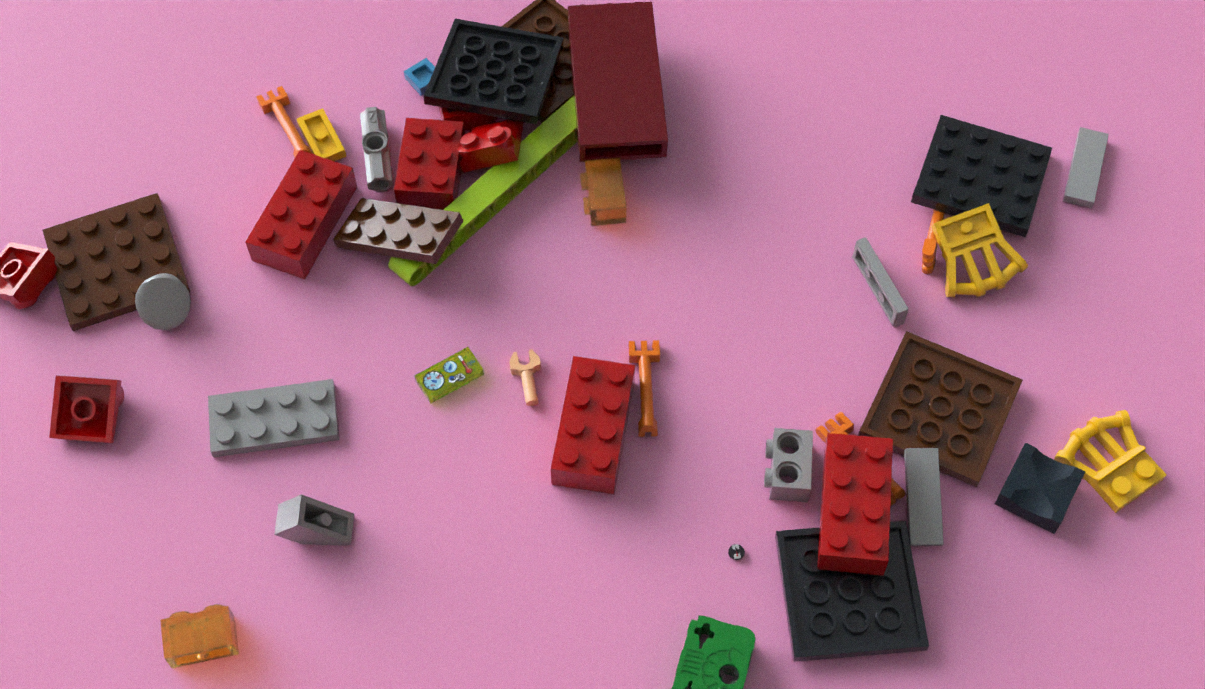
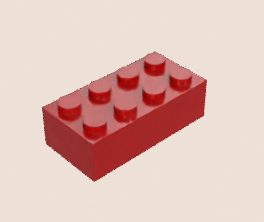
[245,150,357,280]
[550,356,635,494]
[817,433,893,576]

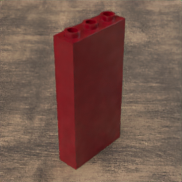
[568,2,668,162]

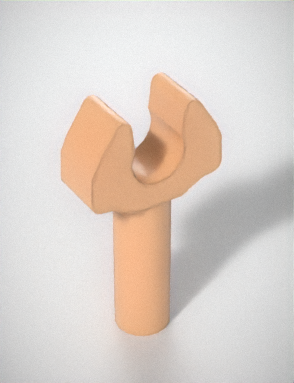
[509,349,541,406]

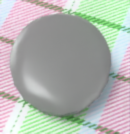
[135,273,191,330]

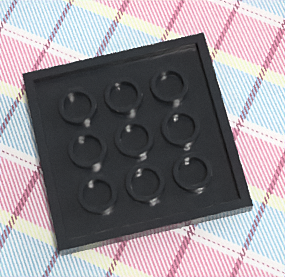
[424,18,564,124]
[911,115,1052,238]
[775,521,929,662]

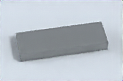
[1063,127,1109,208]
[852,237,909,328]
[904,448,944,546]

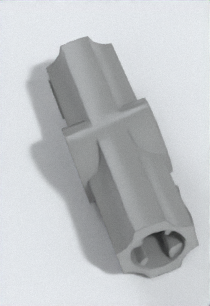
[360,107,393,192]

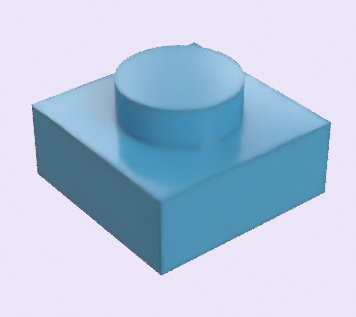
[404,58,435,96]

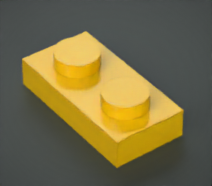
[297,108,346,161]

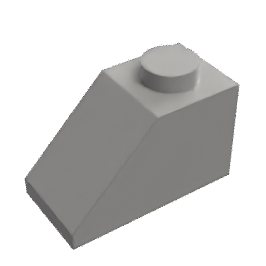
[274,494,354,546]

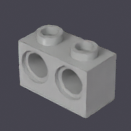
[764,428,813,502]

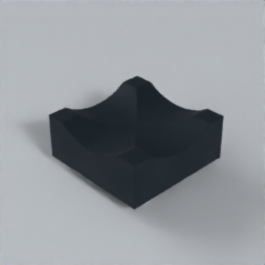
[995,443,1085,534]

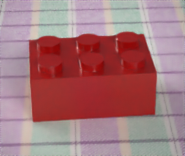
[394,118,465,210]

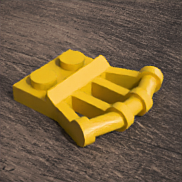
[931,203,1028,297]
[1054,410,1167,513]

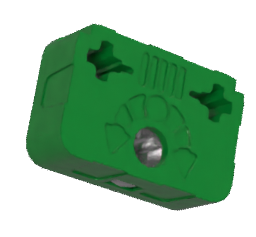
[672,615,756,689]

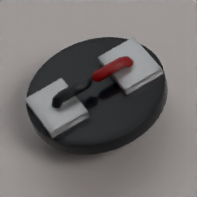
[728,544,745,560]

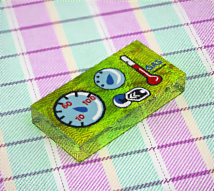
[414,347,484,404]

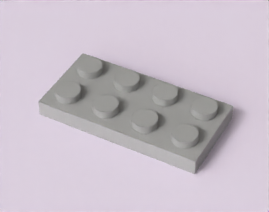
[208,379,339,457]

